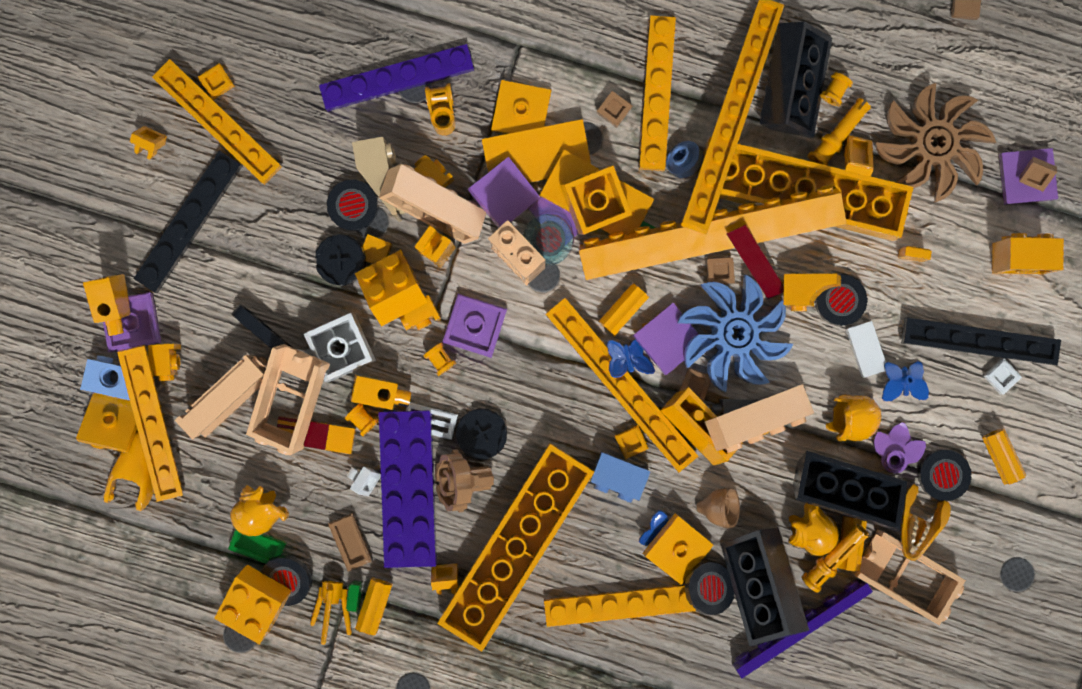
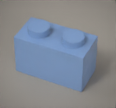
[590,451,651,503]

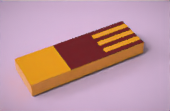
[277,416,356,454]

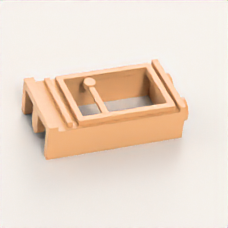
[488,220,545,286]
[246,344,330,455]
[175,355,268,440]
[852,529,966,626]

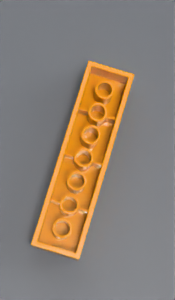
[698,137,914,241]
[437,443,594,652]

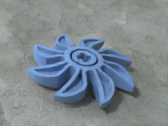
[677,275,793,392]

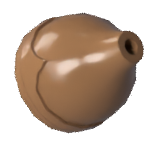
[697,488,740,528]

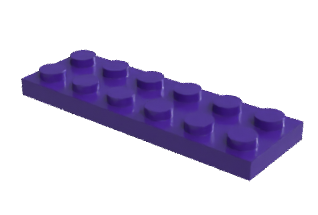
[379,410,437,568]

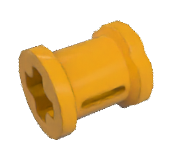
[820,72,853,107]
[423,342,457,377]
[344,404,379,437]

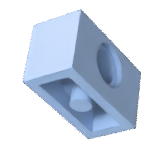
[80,355,130,400]

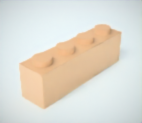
[379,164,486,244]
[705,384,814,453]

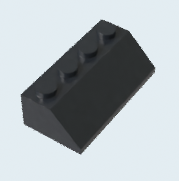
[760,21,833,138]
[793,451,908,531]
[720,527,809,646]

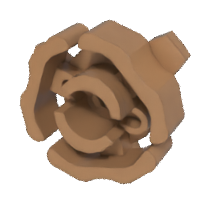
[435,450,494,513]

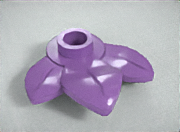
[874,423,926,474]

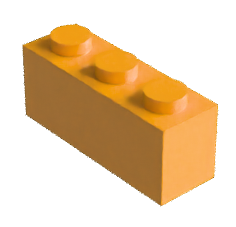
[660,387,743,466]

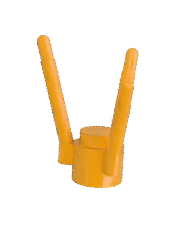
[310,581,352,645]

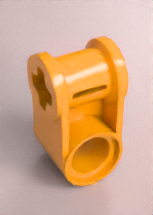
[425,83,456,136]

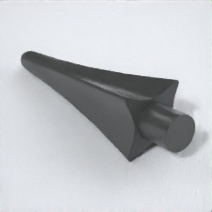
[710,399,762,416]

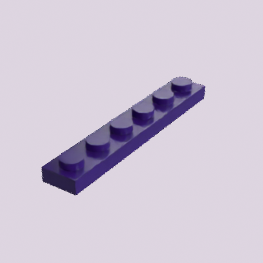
[319,44,474,112]
[732,580,873,679]

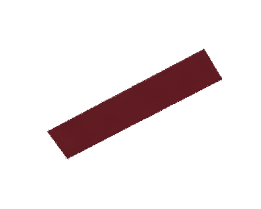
[726,225,784,299]

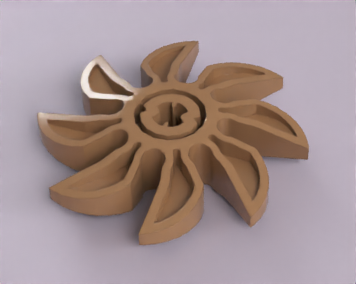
[874,83,996,203]

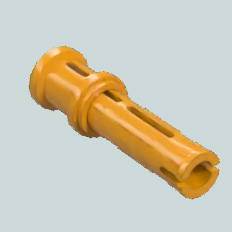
[807,98,871,166]
[801,524,869,593]

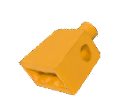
[83,274,131,336]
[350,374,411,410]

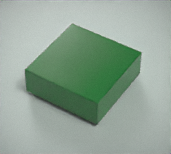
[346,581,363,612]

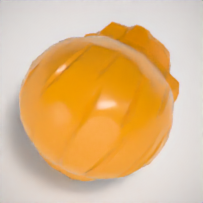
[825,394,882,441]
[230,485,289,536]
[788,503,839,556]

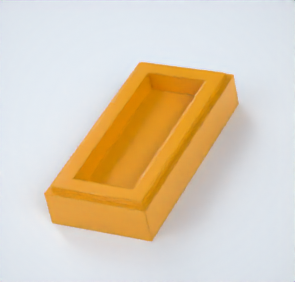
[845,135,874,177]

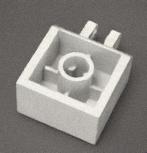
[304,313,376,382]

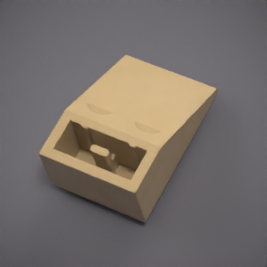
[352,137,405,222]

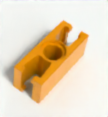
[414,226,456,268]

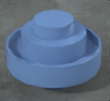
[666,141,704,178]

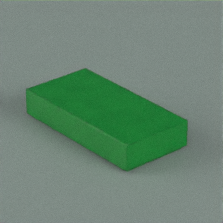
[228,529,287,564]

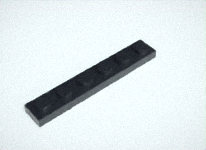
[133,150,243,294]
[901,317,1061,366]

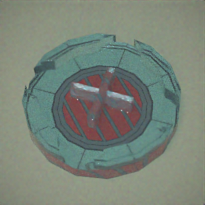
[523,214,574,265]

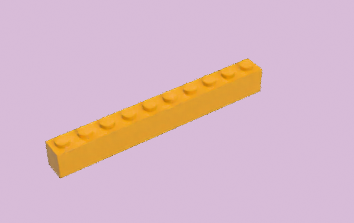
[579,186,847,280]

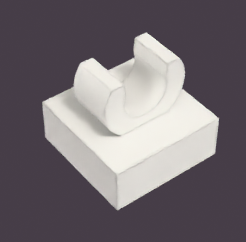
[346,466,381,497]

